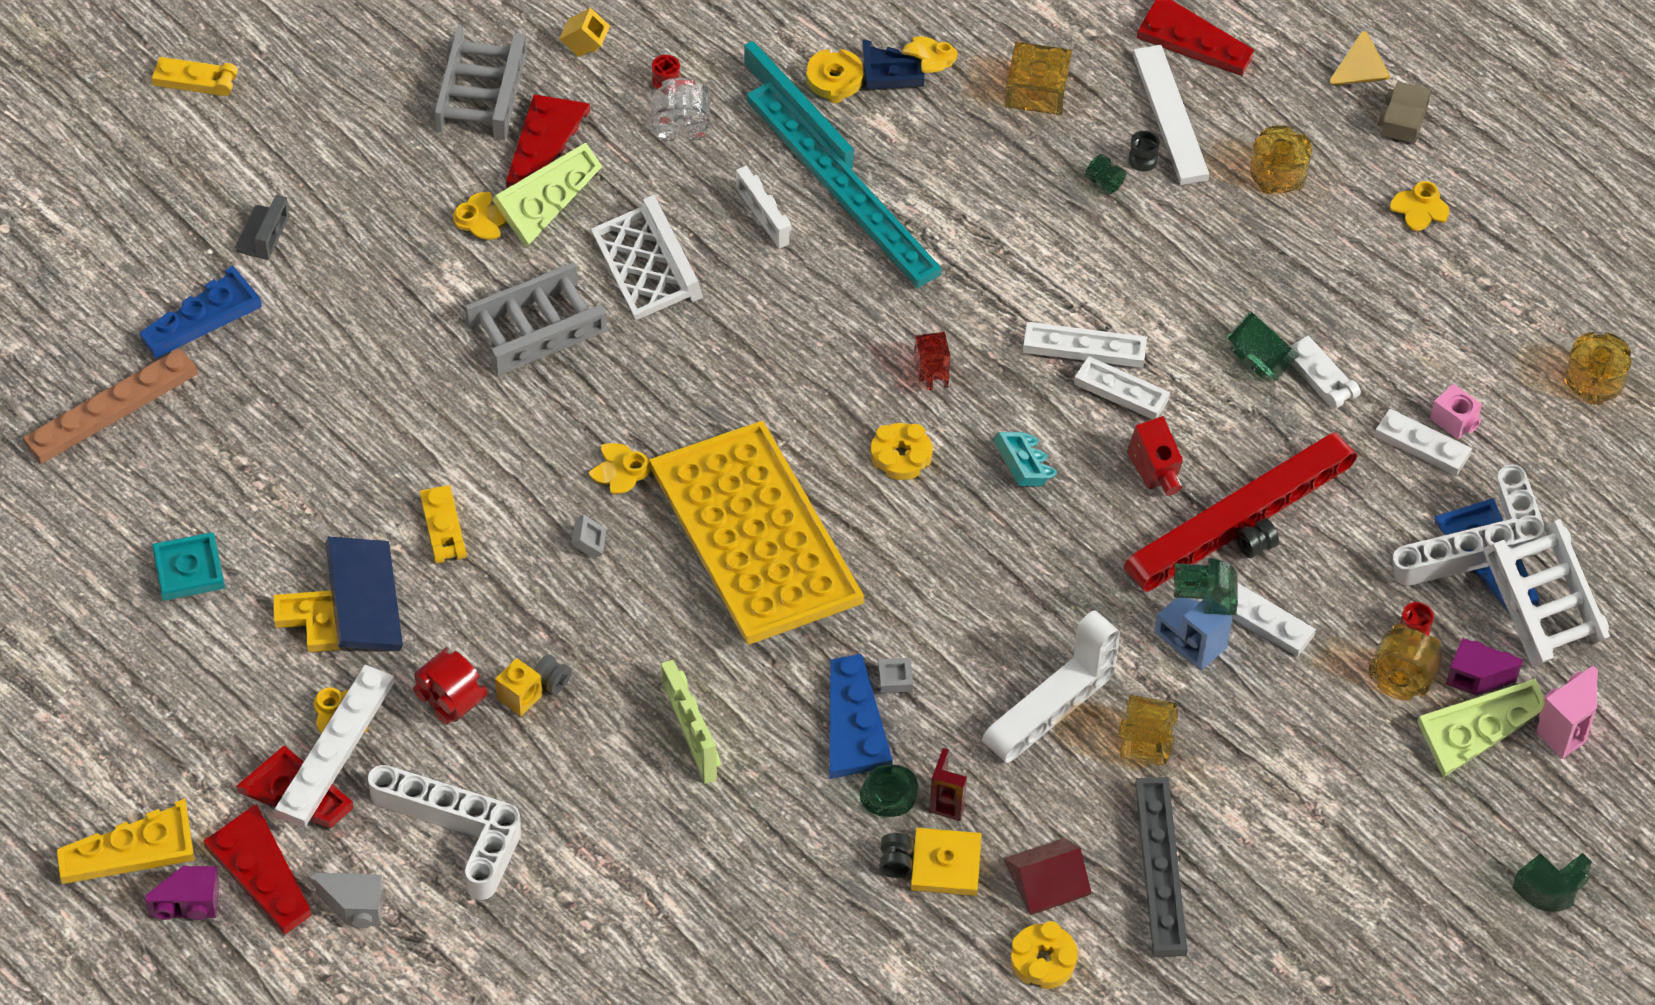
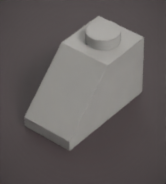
[314,873,384,928]

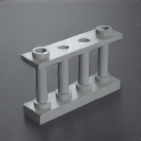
[431,26,527,140]
[465,262,607,376]

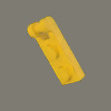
[152,57,238,96]
[420,485,467,564]

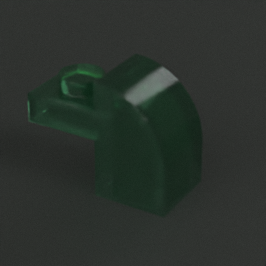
[1174,558,1238,615]
[1512,853,1592,912]

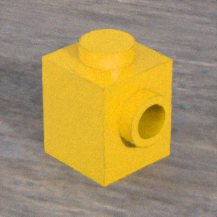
[559,8,610,57]

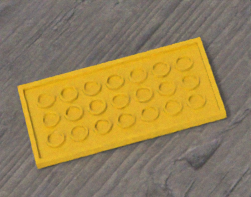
[649,420,864,645]

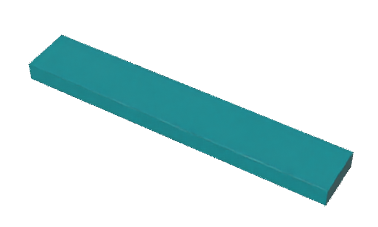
[744,40,854,169]

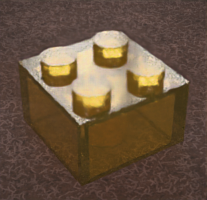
[1005,41,1072,115]

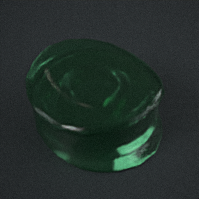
[860,764,919,817]

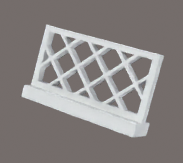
[591,195,703,320]

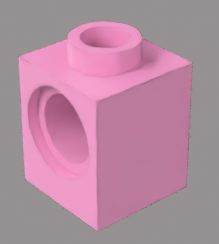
[1430,384,1482,440]

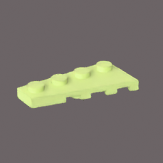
[492,143,602,248]
[661,660,721,784]
[1417,678,1545,778]

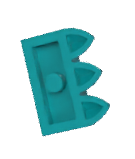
[993,432,1057,486]

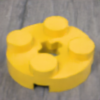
[806,49,864,103]
[871,423,933,480]
[1011,921,1078,989]

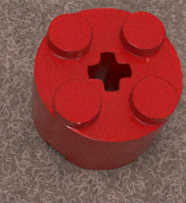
[413,647,487,725]

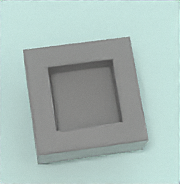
[572,515,606,559]
[878,658,913,693]

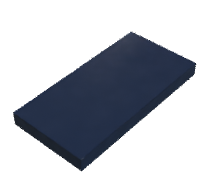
[325,536,403,651]

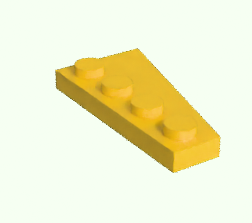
[57,798,195,884]

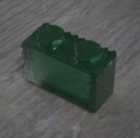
[1226,311,1299,382]

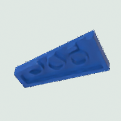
[139,265,262,359]
[1434,498,1539,614]
[829,654,893,779]

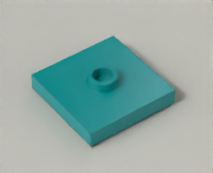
[152,532,226,601]

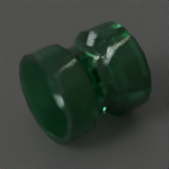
[1085,154,1127,194]

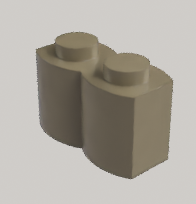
[1378,81,1431,143]

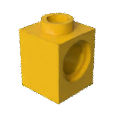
[495,658,542,717]

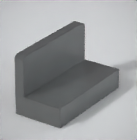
[235,195,290,260]

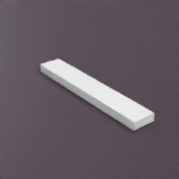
[1133,45,1209,185]

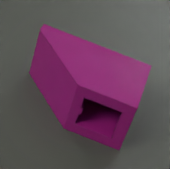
[1446,638,1523,695]
[145,866,220,920]

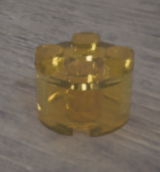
[1250,125,1312,194]
[1564,332,1632,405]
[1368,624,1442,701]
[1118,694,1178,766]

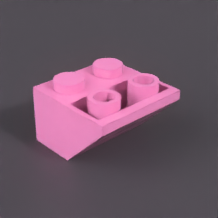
[1536,666,1598,759]

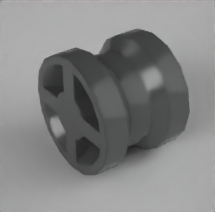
[534,654,572,695]

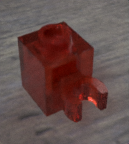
[914,332,951,390]

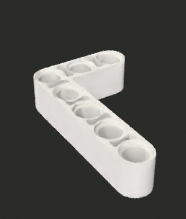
[1393,464,1544,586]
[982,610,1120,763]
[368,765,521,900]

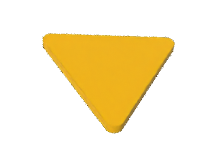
[1330,31,1390,86]

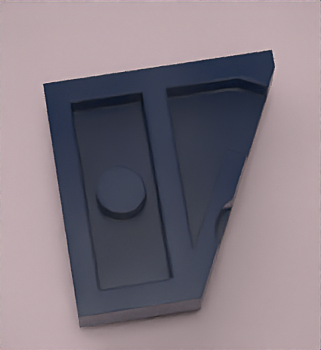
[862,40,924,89]

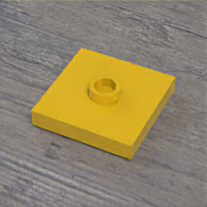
[911,828,982,896]

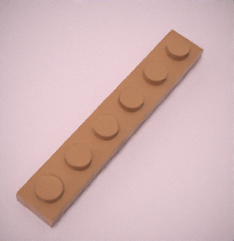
[23,348,198,464]

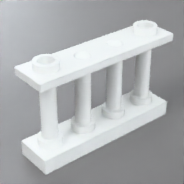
[1483,519,1610,668]

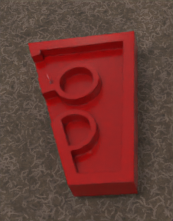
[236,745,354,829]

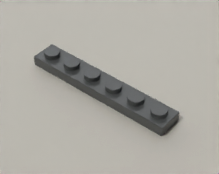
[1135,777,1188,957]

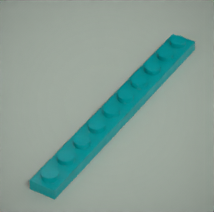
[747,81,942,288]

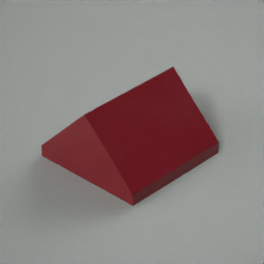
[1004,838,1091,915]

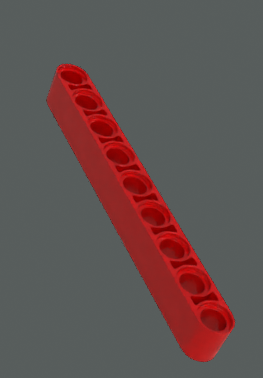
[1123,432,1358,592]

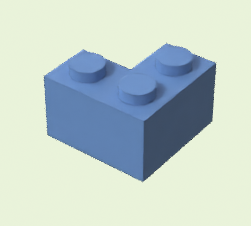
[1155,593,1233,670]

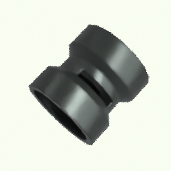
[1129,130,1160,172]
[1236,518,1279,559]
[879,833,914,878]

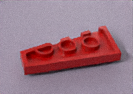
[1137,0,1254,76]
[506,94,590,189]
[203,803,312,935]

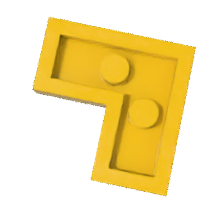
[273,590,340,652]

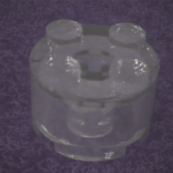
[651,78,710,142]

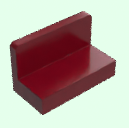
[929,748,967,821]

